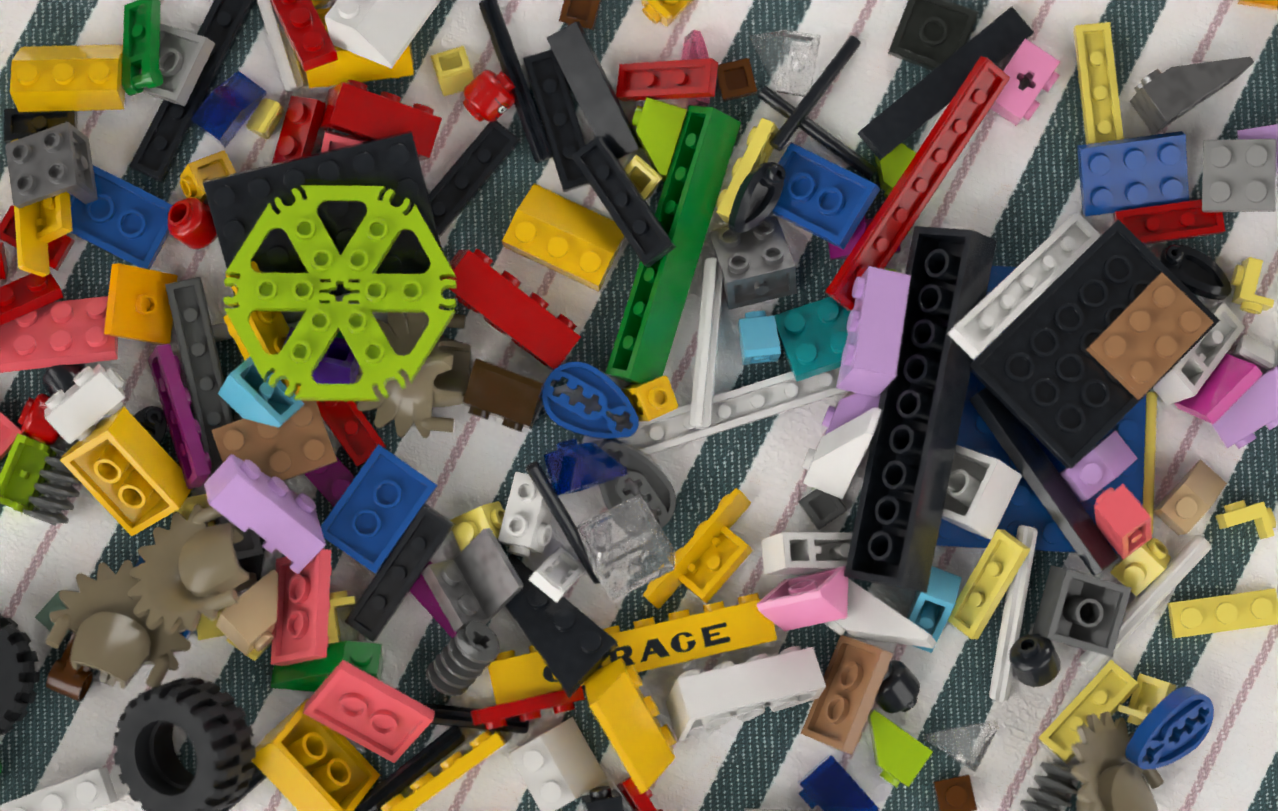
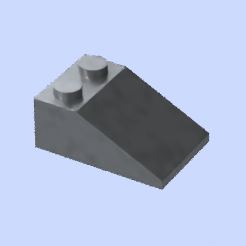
[1129,57,1254,135]

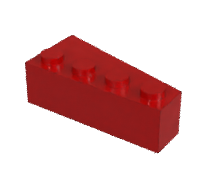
[440,248,581,370]

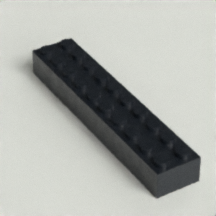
[844,226,997,593]

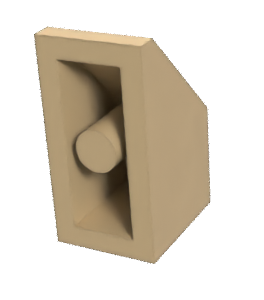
[1154,459,1227,536]
[216,569,278,656]

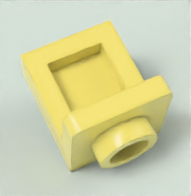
[1231,257,1275,314]
[1216,500,1276,539]
[450,501,505,552]
[1110,538,1171,597]
[328,591,357,644]
[1117,673,1176,726]

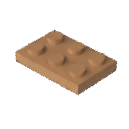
[1086,273,1214,400]
[211,401,338,481]
[801,635,893,755]

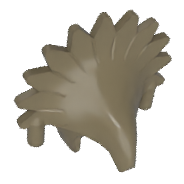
[354,306,471,438]
[127,504,257,635]
[45,560,191,689]
[1071,711,1164,811]

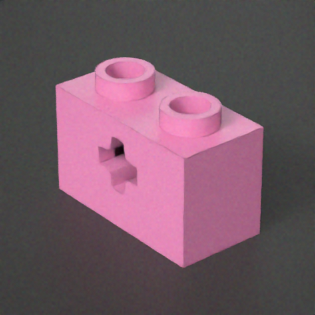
[990,39,1060,126]

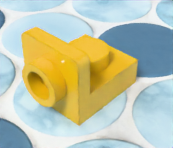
[641,0,693,28]
[180,150,236,202]
[621,376,678,422]

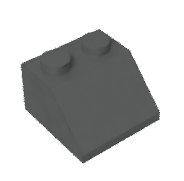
[1032,565,1132,657]

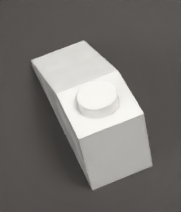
[1153,302,1245,405]
[802,407,882,499]
[761,532,853,575]
[824,578,937,648]

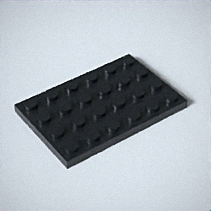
[203,131,444,308]
[969,219,1220,469]

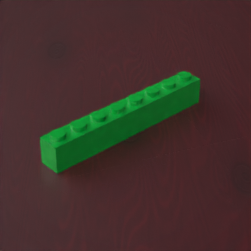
[605,105,741,384]

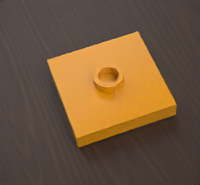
[104,263,178,345]

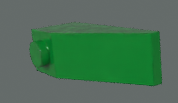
[271,641,383,692]

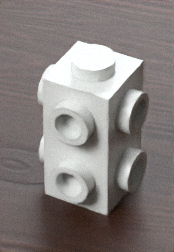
[44,364,125,445]
[498,472,561,557]

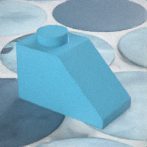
[738,311,781,365]
[217,357,304,427]
[906,566,962,653]

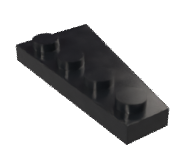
[505,554,618,698]

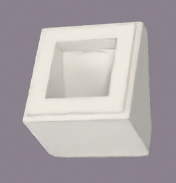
[1232,334,1275,372]

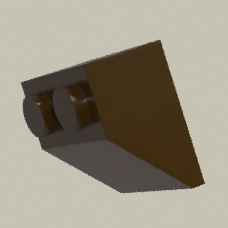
[463,358,545,432]

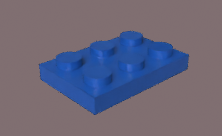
[1077,131,1189,217]
[771,142,880,250]
[70,165,173,269]
[321,444,438,574]

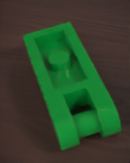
[122,0,163,96]

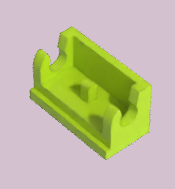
[0,434,59,513]

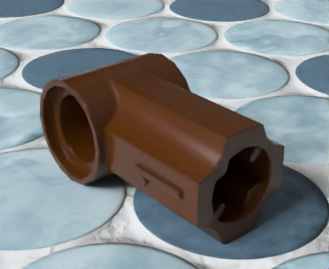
[46,633,93,702]

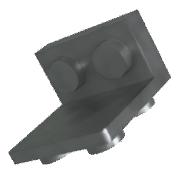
[5,121,98,208]
[709,216,797,310]
[421,528,523,632]

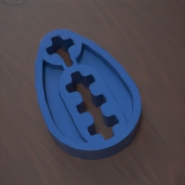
[542,362,639,440]
[1125,686,1214,770]

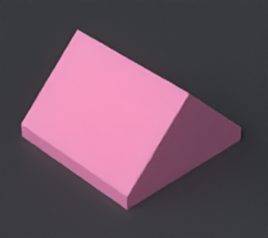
[756,566,848,631]

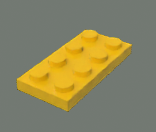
[380,730,507,811]

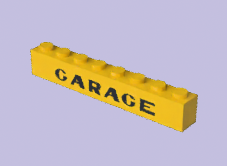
[488,593,777,705]

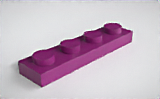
[148,343,212,489]

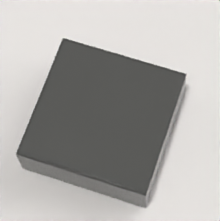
[798,489,848,531]

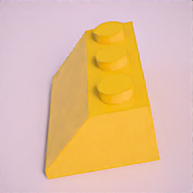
[306,7,414,88]
[10,44,125,112]
[502,184,625,292]
[60,407,192,536]
[584,657,677,793]
[251,698,381,811]

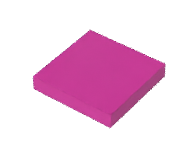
[1174,353,1263,424]

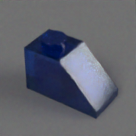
[191,71,267,148]
[544,439,628,496]
[797,754,880,811]

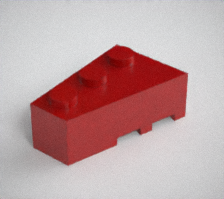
[319,79,442,161]

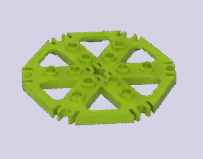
[223,185,457,401]

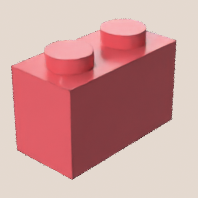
[1094,484,1152,559]

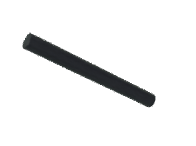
[770,35,861,151]
[757,86,878,180]
[525,461,606,584]

